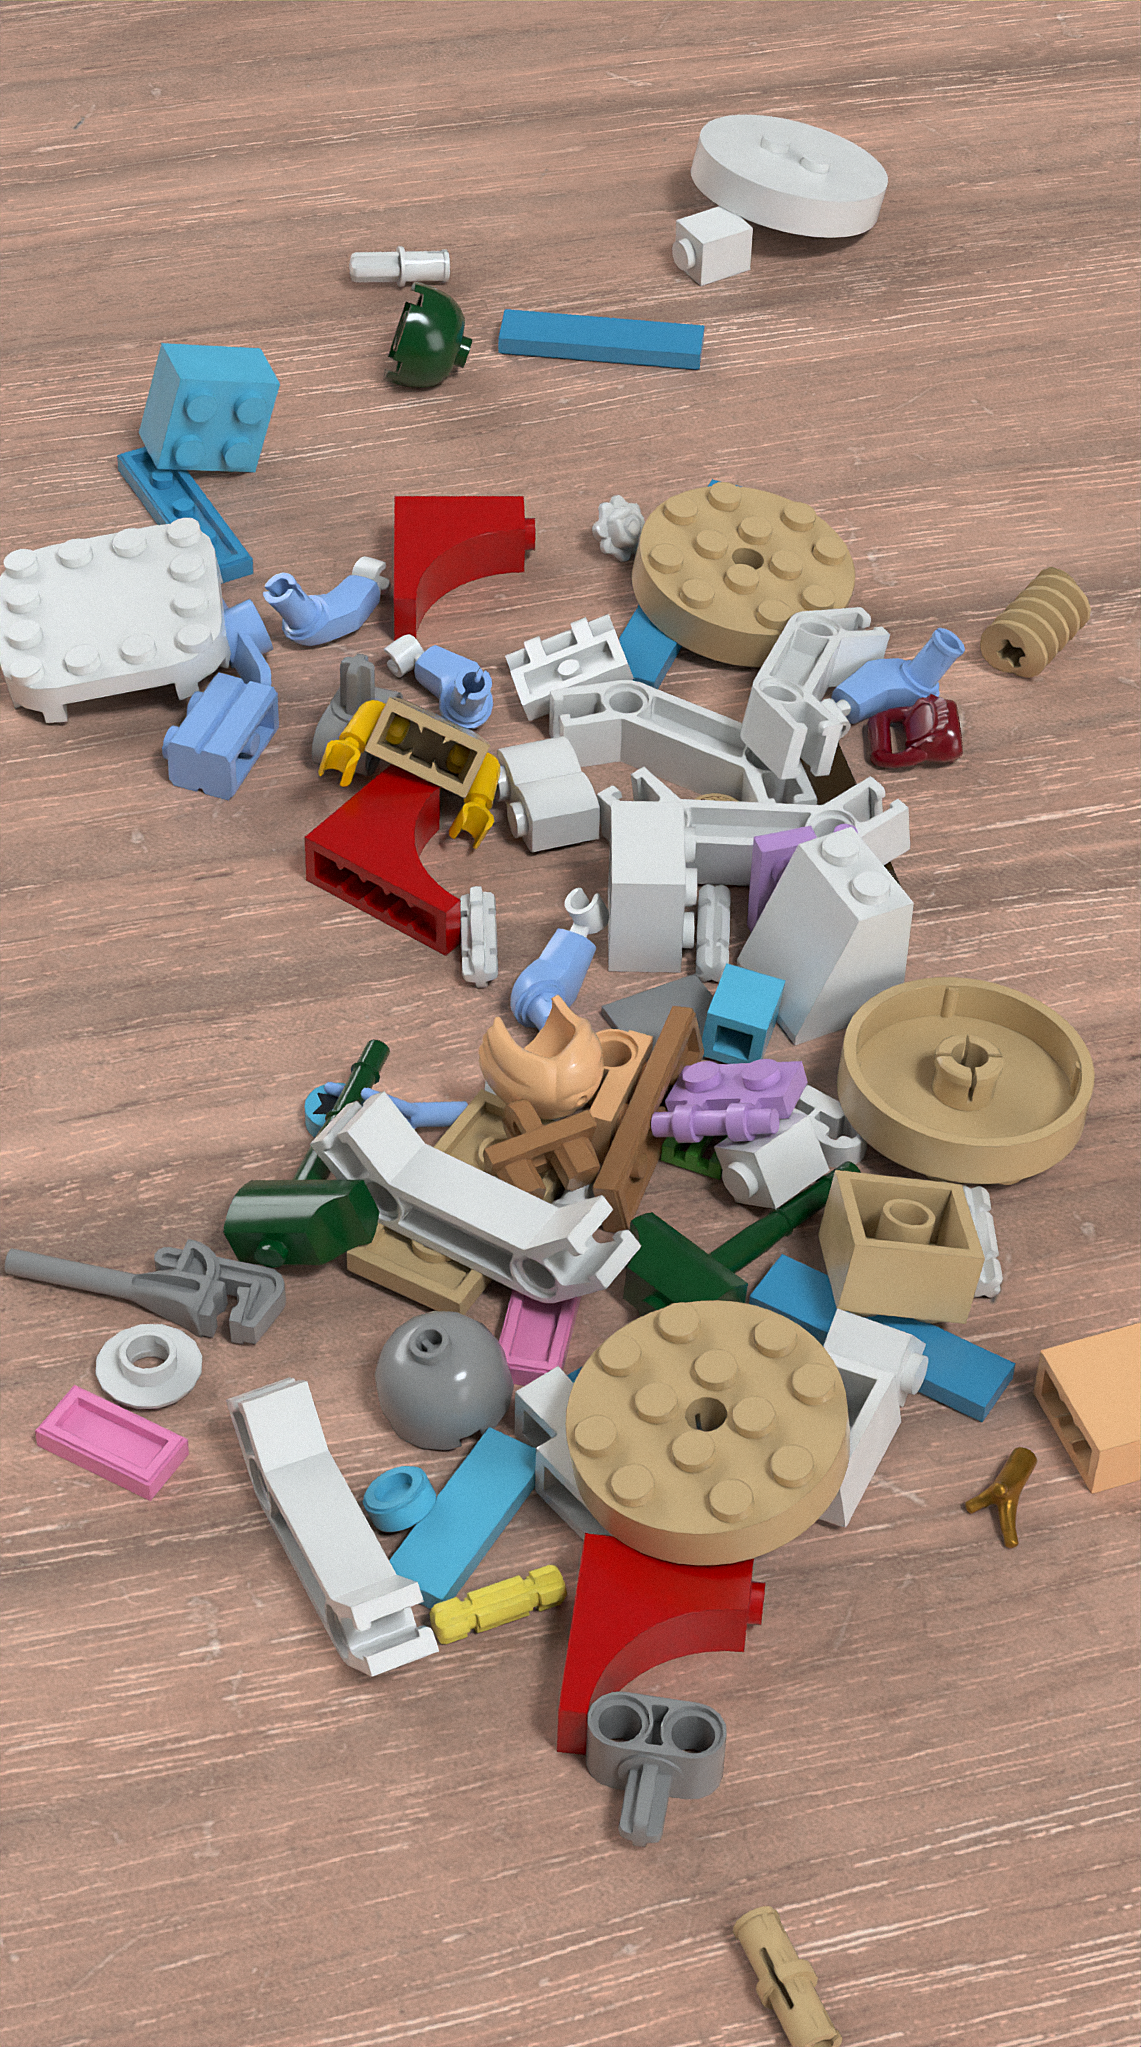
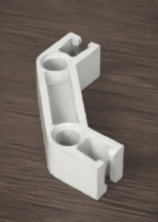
[740,607,890,780]
[549,680,817,805]
[597,767,910,886]
[310,1091,641,1303]
[226,1377,439,1677]

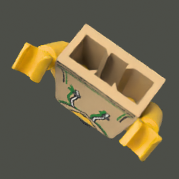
[318,697,501,849]

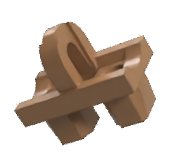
[483,1099,600,1200]

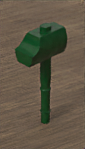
[223,1039,390,1268]
[623,1161,861,1317]

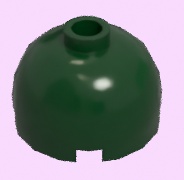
[384,281,472,389]

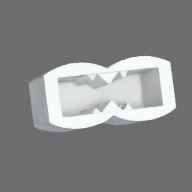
[495,736,600,852]

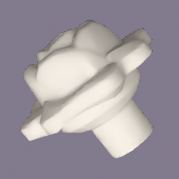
[592,495,645,562]

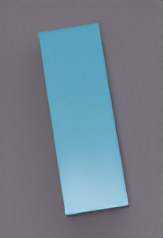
[389,1427,536,1609]

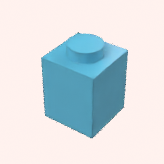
[702,963,786,1064]

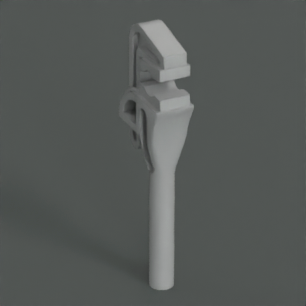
[5,1239,286,1344]

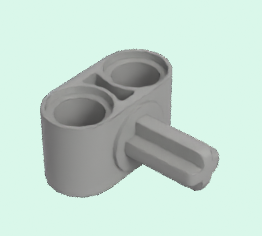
[312,654,403,776]
[586,1692,727,1847]

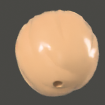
[479,994,604,1119]

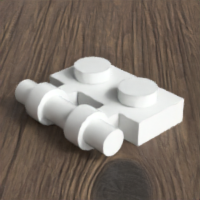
[505,614,634,721]

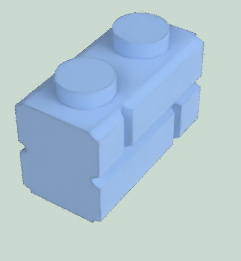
[162,672,279,801]

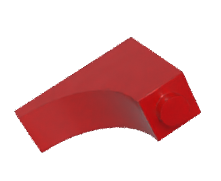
[394,496,536,641]
[304,764,461,956]
[557,1533,766,1755]

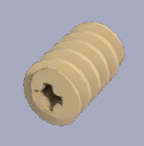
[980,567,1091,678]

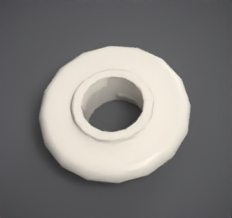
[95,1324,202,1409]

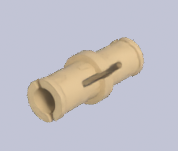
[733,1906,842,2047]

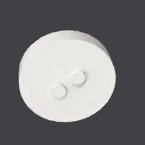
[691,115,888,238]

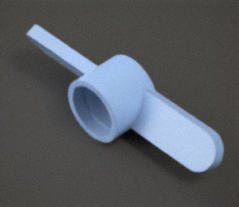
[222,598,273,686]

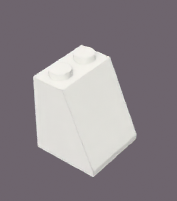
[737,827,914,1046]

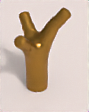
[965,1447,1037,1548]

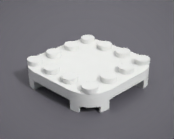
[0,518,231,723]

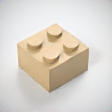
[818,1170,985,1324]

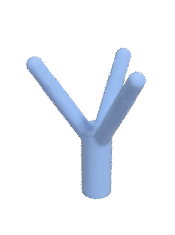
[324,1082,468,1130]

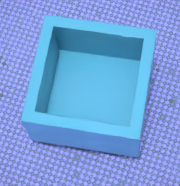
[139,343,280,472]

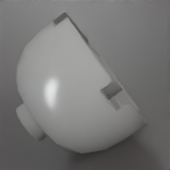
[375,1311,514,1450]

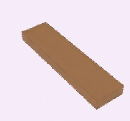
[593,1006,704,1233]

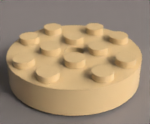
[632,482,855,667]
[837,977,1095,1185]
[565,1300,850,1565]

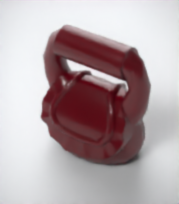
[867,694,963,769]

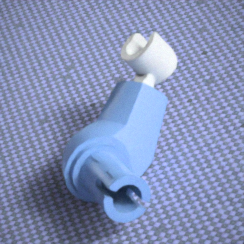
[263,556,391,646]
[821,628,965,740]
[383,634,493,730]
[510,888,609,1031]

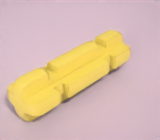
[429,1565,567,1644]

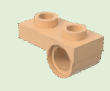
[587,1029,653,1163]

